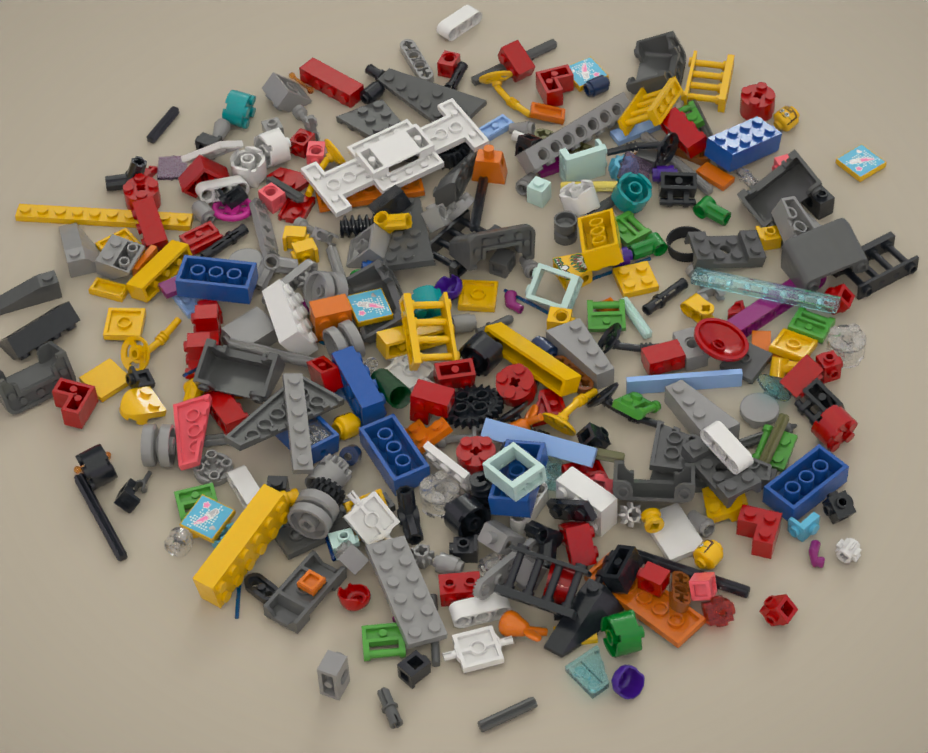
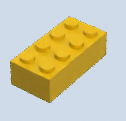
[577,208,624,272]

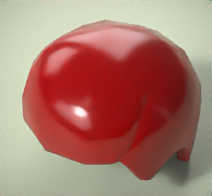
[337,583,371,611]

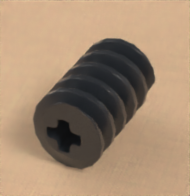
[340,214,375,238]
[469,471,493,513]

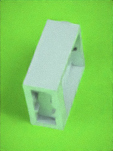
[525,263,584,310]
[482,442,547,502]

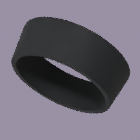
[666,226,701,262]

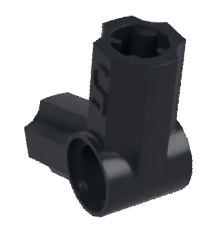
[105,156,147,191]
[396,485,424,545]
[524,520,563,569]

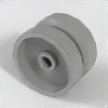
[304,271,349,308]
[322,319,366,359]
[141,424,176,467]
[287,489,339,539]

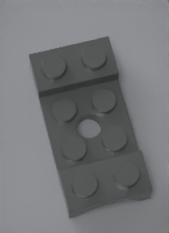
[684,230,767,269]
[681,436,762,508]
[263,550,347,634]

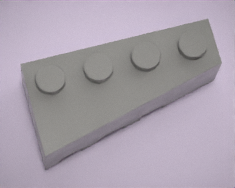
[771,196,816,242]
[546,318,614,390]
[664,380,740,439]

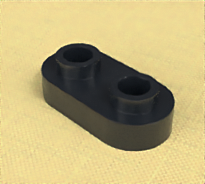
[244,573,278,604]

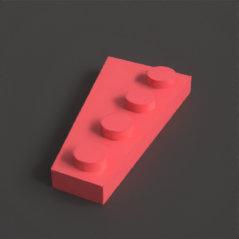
[173,394,212,471]

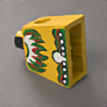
[553,253,592,291]

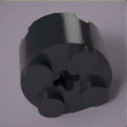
[459,331,504,377]
[75,444,118,491]
[444,492,491,537]

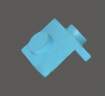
[787,512,820,542]

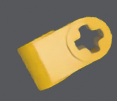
[680,293,714,323]

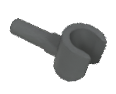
[134,471,152,493]

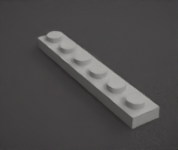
[282,373,314,474]

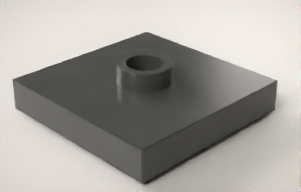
[719,343,773,384]

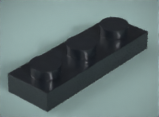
[546,498,598,522]

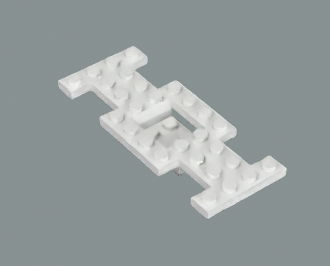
[301,98,489,218]

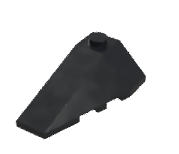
[544,578,624,658]

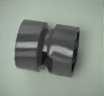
[554,211,577,246]

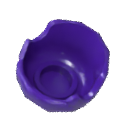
[434,274,463,301]
[611,665,645,700]

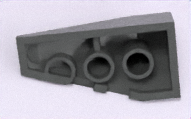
[433,150,478,207]
[0,270,62,315]

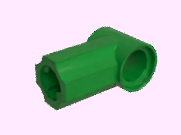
[693,195,731,226]
[628,232,668,260]

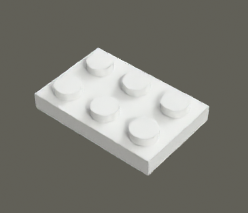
[423,441,472,492]

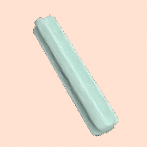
[621,296,652,339]

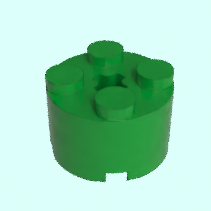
[601,610,645,658]

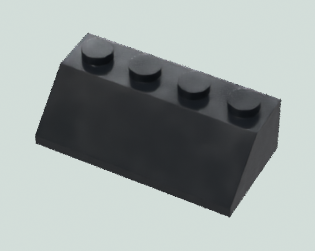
[0,301,80,360]

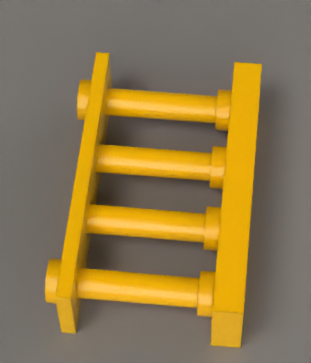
[681,50,735,113]
[617,76,683,136]
[399,292,460,371]

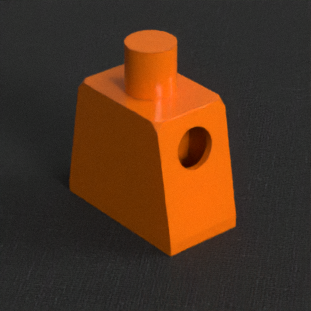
[472,144,508,185]

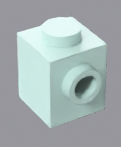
[527,176,551,208]
[328,528,360,561]

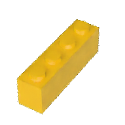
[126,240,192,303]
[376,315,455,360]

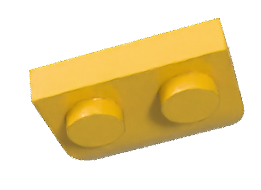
[119,386,167,425]
[702,487,748,523]

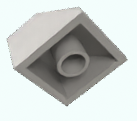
[262,72,312,112]
[346,223,390,268]

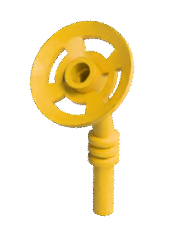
[479,70,530,118]
[305,138,346,197]
[121,317,182,371]
[542,388,598,436]

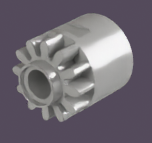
[305,453,352,489]

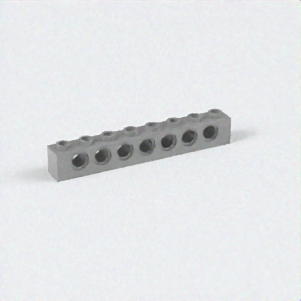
[516,92,630,174]

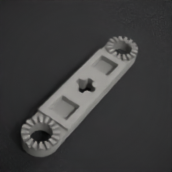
[249,198,280,265]
[473,538,540,600]

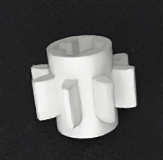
[617,502,642,527]
[835,538,862,563]

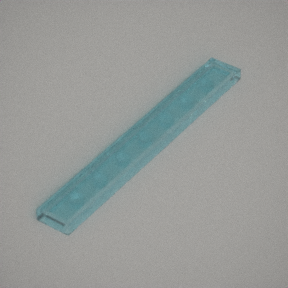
[691,267,841,314]

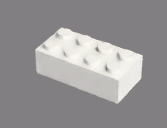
[262,279,318,356]

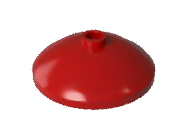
[694,318,749,362]

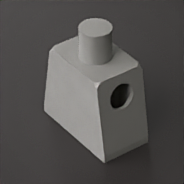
[477,520,526,555]

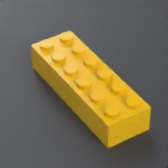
[192,484,290,608]

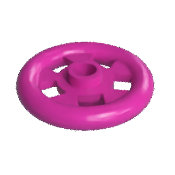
[212,198,251,222]

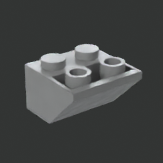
[95,234,145,280]

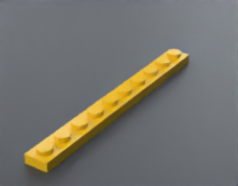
[15,204,194,231]

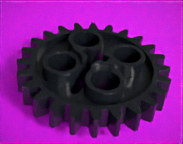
[443,384,504,430]

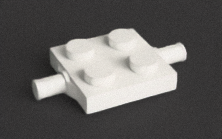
[385,354,435,393]
[343,490,400,545]
[442,625,514,673]

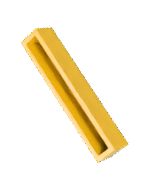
[484,322,581,397]

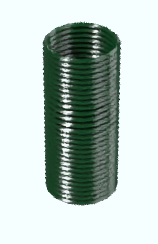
[370,368,411,409]

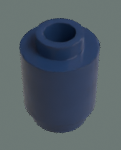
[583,75,610,97]
[531,336,558,357]
[339,444,362,466]

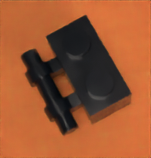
[658,172,697,208]
[794,378,845,425]
[595,544,644,594]

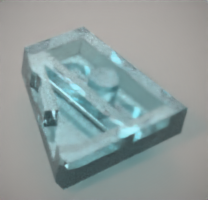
[565,645,609,699]

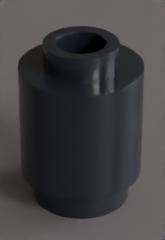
[360,81,385,105]

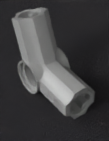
[255,254,298,291]

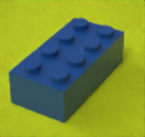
[705,116,782,172]
[175,255,258,304]
[331,346,387,427]
[359,413,431,496]
[488,439,548,518]
[762,444,849,521]

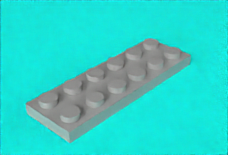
[365,535,448,649]

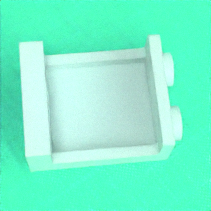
[559,138,607,182]

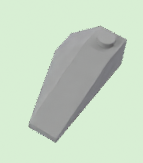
[59,223,100,278]

